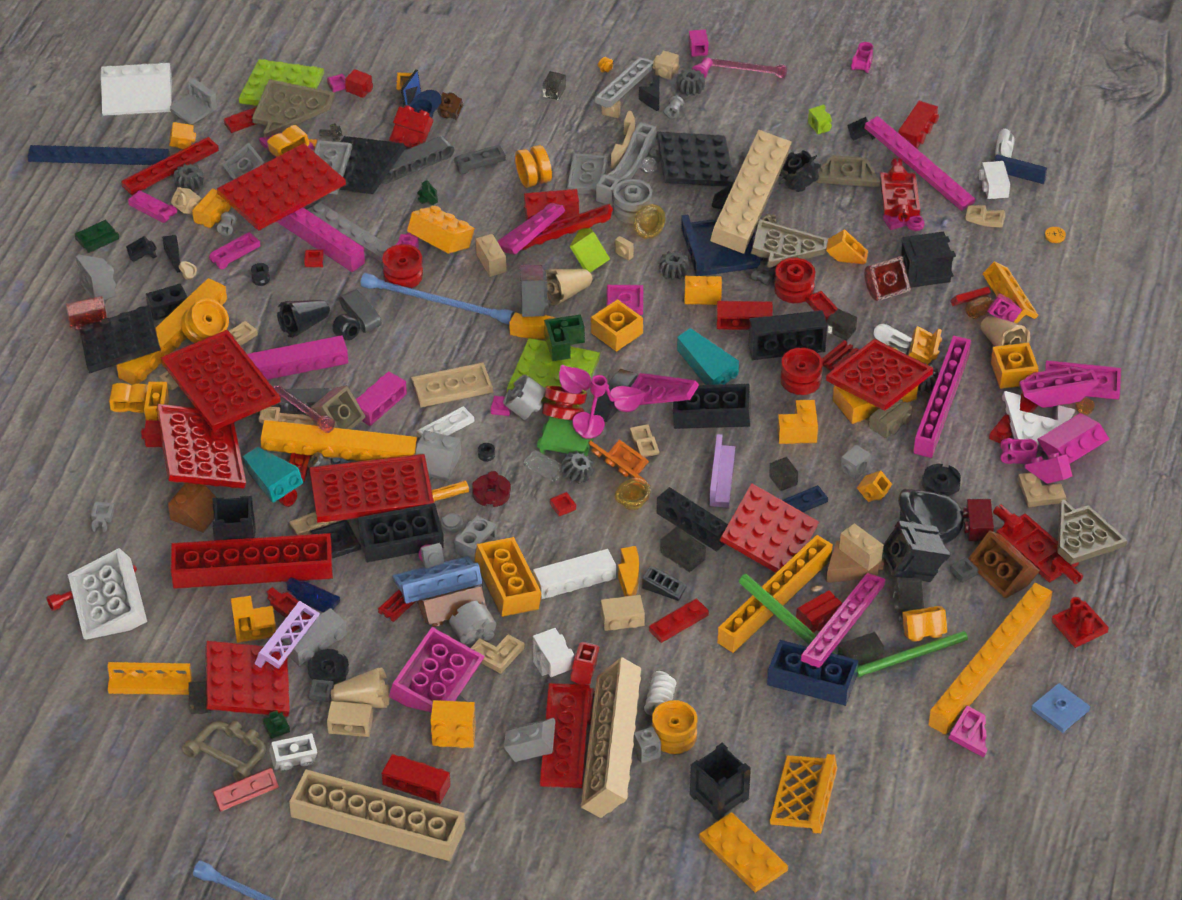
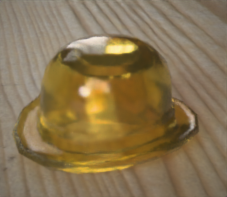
[634,204,666,239]
[615,478,651,510]

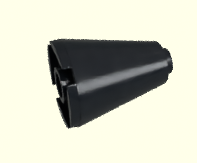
[277,300,330,337]

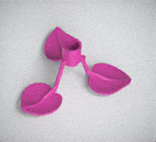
[559,365,645,439]

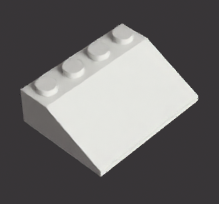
[101,63,172,116]
[68,548,147,640]

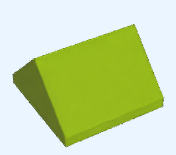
[569,228,610,272]

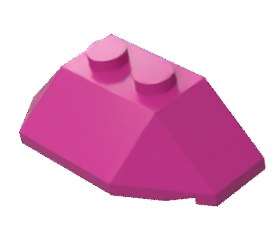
[1019,367,1099,408]

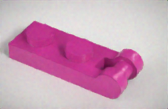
[128,190,177,223]
[209,232,260,270]

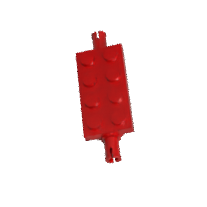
[880,158,920,222]
[993,504,1083,584]

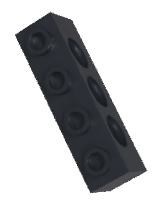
[656,487,728,552]

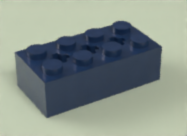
[767,640,859,706]

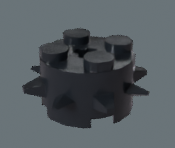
[779,150,821,192]

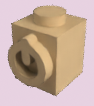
[652,51,679,80]
[170,187,202,214]

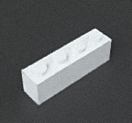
[533,549,616,599]

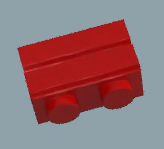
[796,590,843,632]
[570,642,600,685]

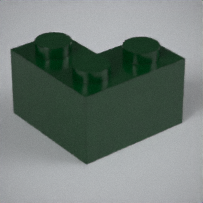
[544,314,585,361]

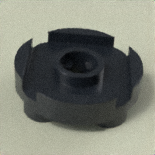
[922,463,961,496]
[308,649,349,685]

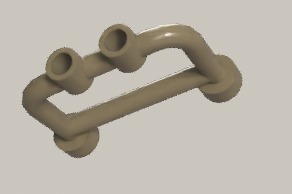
[181,720,266,781]

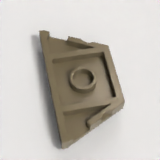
[814,155,881,188]

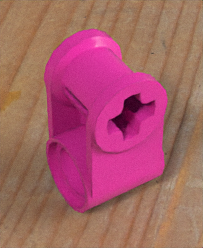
[851,42,873,73]
[1000,438,1038,464]

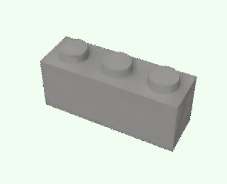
[283,608,347,666]

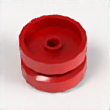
[382,244,423,288]
[774,258,815,304]
[781,348,823,395]
[542,386,587,420]

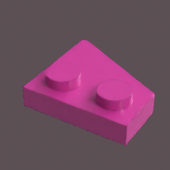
[948,706,987,758]

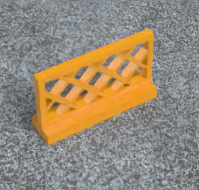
[770,754,837,834]

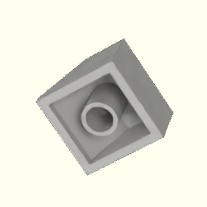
[76,255,116,304]
[415,430,461,481]
[504,718,555,762]

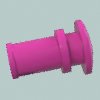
[691,57,713,78]

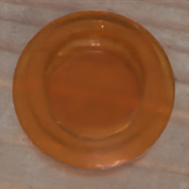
[1076,398,1095,415]

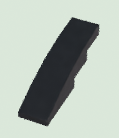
[590,368,638,422]

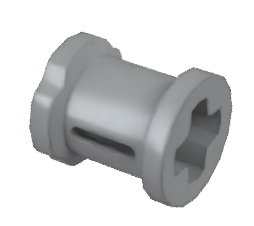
[664,96,684,118]
[217,212,237,236]

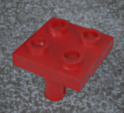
[1051,597,1109,648]

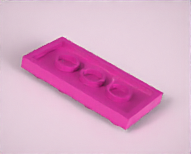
[1045,360,1121,400]

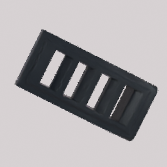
[162,235,181,273]
[642,566,687,601]

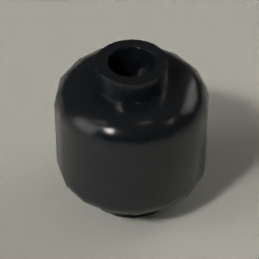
[332,314,360,341]

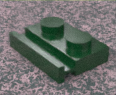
[75,220,119,253]

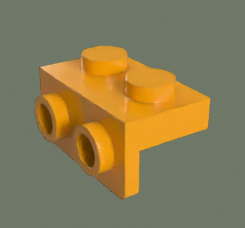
[908,326,942,365]

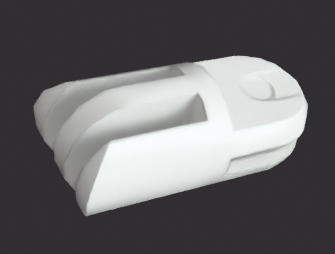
[995,129,1015,158]
[874,324,913,354]

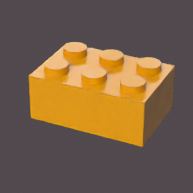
[407,206,475,254]

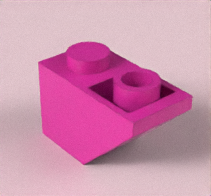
[987,293,1022,322]
[1025,452,1072,484]

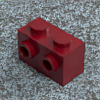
[963,499,994,541]

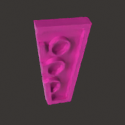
[497,203,565,255]
[631,373,699,405]

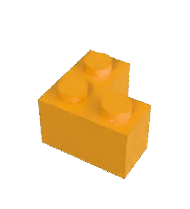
[777,400,818,444]
[231,596,276,643]

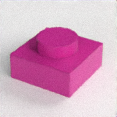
[883,214,907,230]
[491,396,511,416]

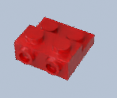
[389,105,434,149]

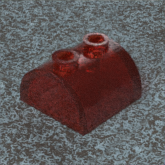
[864,256,911,301]
[65,296,107,331]

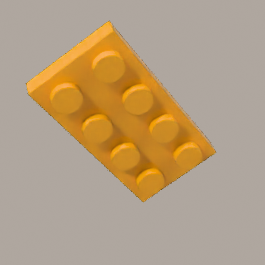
[699,812,788,893]

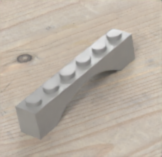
[596,122,657,206]

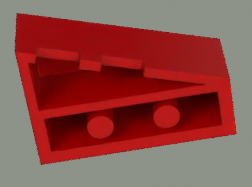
[524,189,579,223]

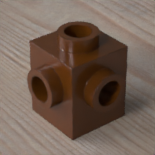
[437,92,463,120]

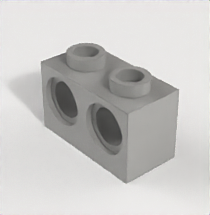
[454,516,497,562]

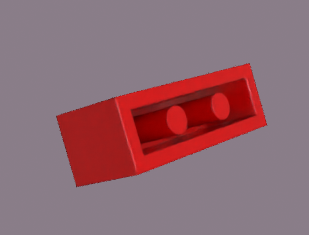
[898,101,939,149]
[717,301,773,330]
[382,754,451,804]

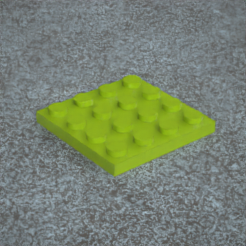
[239,59,324,106]
[507,338,600,406]

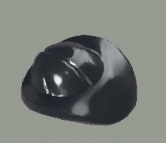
[898,489,964,544]

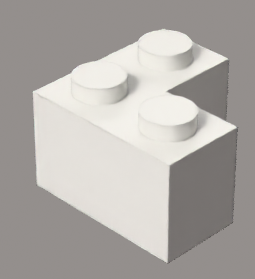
[533,628,575,677]

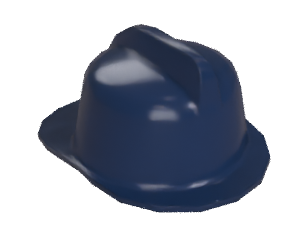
[408,90,442,118]

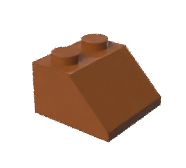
[168,483,217,533]

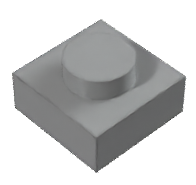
[421,543,444,568]

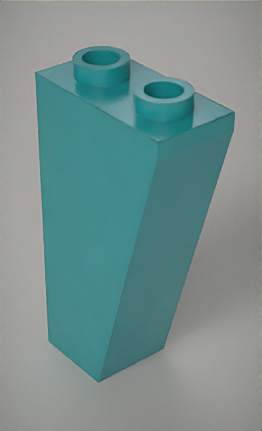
[677,328,739,385]
[243,447,303,503]

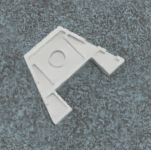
[1002,391,1075,451]

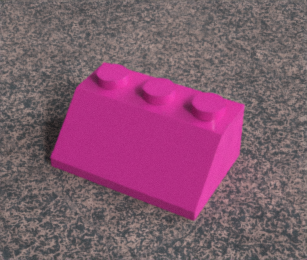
[1037,413,1110,464]

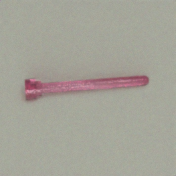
[711,58,787,78]
[274,385,335,433]

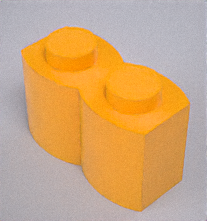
[267,125,310,157]
[109,383,148,413]
[902,606,947,641]

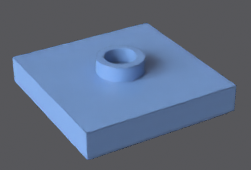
[1031,683,1090,733]

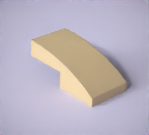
[965,205,1005,227]
[630,424,659,457]

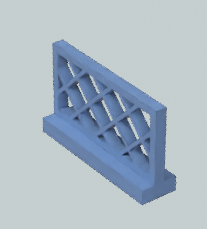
[392,556,482,603]

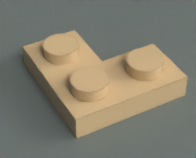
[1018,473,1066,507]
[471,635,525,674]

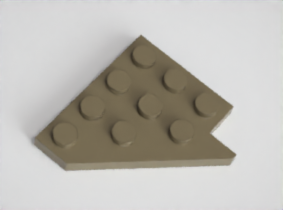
[252,79,335,138]
[751,219,828,267]
[1057,500,1128,564]

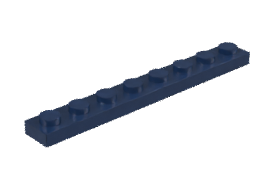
[28,145,170,165]

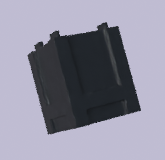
[899,231,956,288]
[213,496,256,540]
[882,521,951,582]
[690,743,751,821]

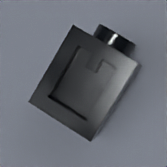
[847,117,875,141]
[126,236,157,262]

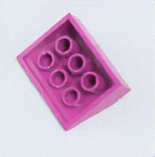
[389,627,485,713]

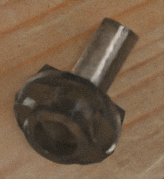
[319,123,343,141]

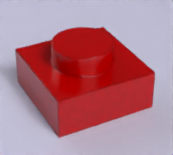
[304,250,324,267]
[550,492,576,516]

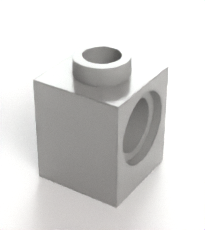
[841,445,871,479]
[633,727,661,763]

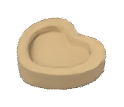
[179,261,197,280]

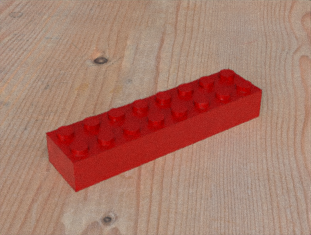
[171,533,333,589]

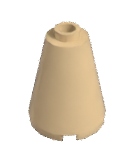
[545,269,592,305]
[981,316,1030,347]
[331,667,390,709]

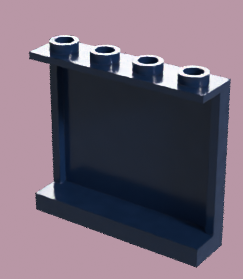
[681,215,763,276]

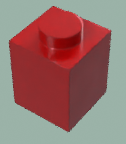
[345,69,373,98]
[141,420,162,447]

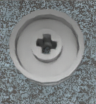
[613,179,652,224]

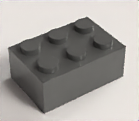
[520,265,548,317]

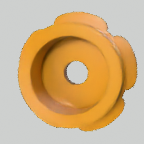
[598,57,613,73]

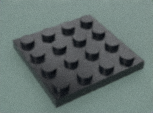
[656,131,735,187]
[339,136,405,194]
[79,305,161,374]

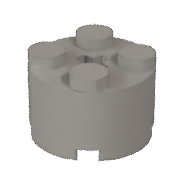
[503,375,545,420]
[449,601,496,648]

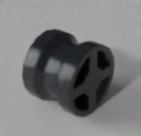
[251,263,270,286]

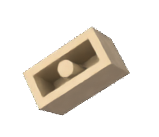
[476,234,506,277]
[839,523,883,571]
[601,595,645,631]
[327,701,373,737]

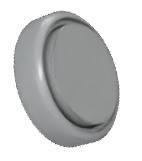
[441,513,463,532]

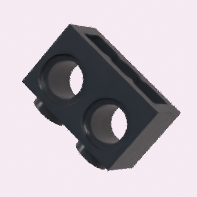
[146,283,187,321]

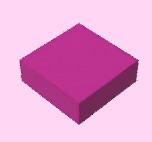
[327,74,346,92]

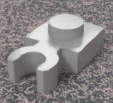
[91,502,115,532]

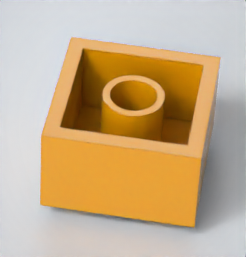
[591,299,643,352]
[991,343,1039,389]
[431,700,476,748]

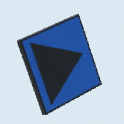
[401,69,421,107]

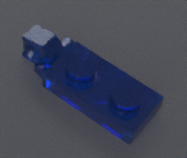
[286,578,340,613]

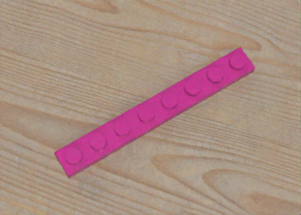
[864,116,975,211]
[801,572,886,668]

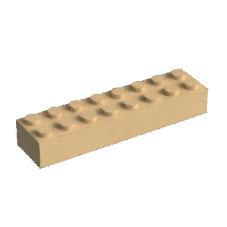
[710,130,792,254]
[581,657,641,818]
[289,769,465,861]

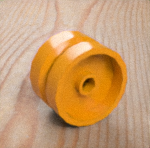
[515,145,552,188]
[181,298,229,343]
[652,700,697,754]

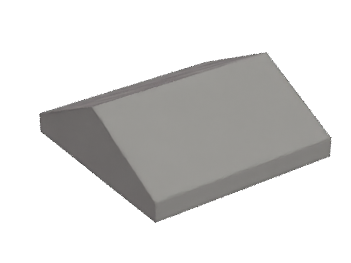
[222,143,265,180]

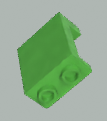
[537,417,594,457]

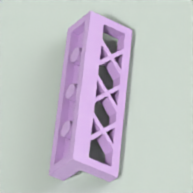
[710,434,735,508]
[254,601,320,669]

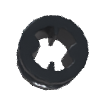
[478,443,495,462]

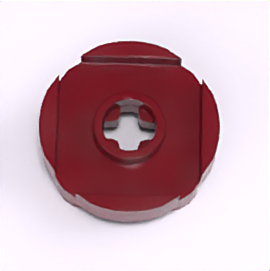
[472,471,511,507]

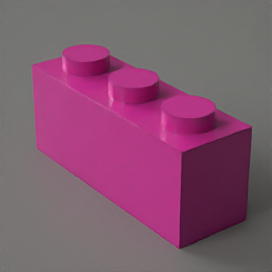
[356,371,407,426]

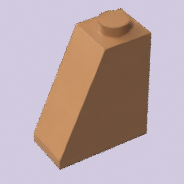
[827,540,886,583]

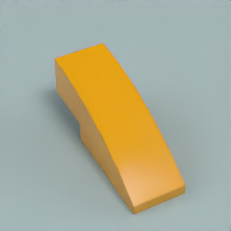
[509,312,555,339]
[618,546,639,597]

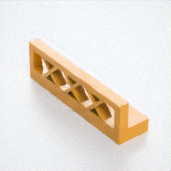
[982,261,1039,323]
[108,662,192,695]

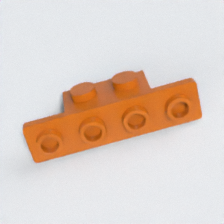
[588,439,650,489]

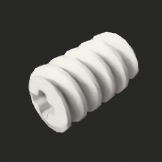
[644,671,676,716]

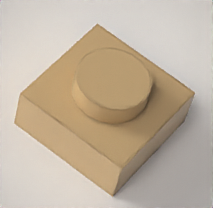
[602,100,620,118]
[615,236,634,261]

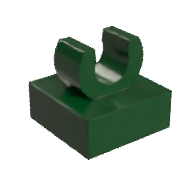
[417,180,438,205]
[263,711,290,739]

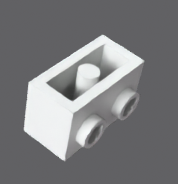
[979,161,1010,199]
[269,734,317,771]

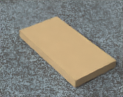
[411,363,493,408]

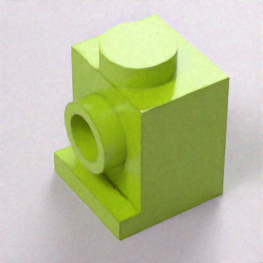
[808,104,832,134]

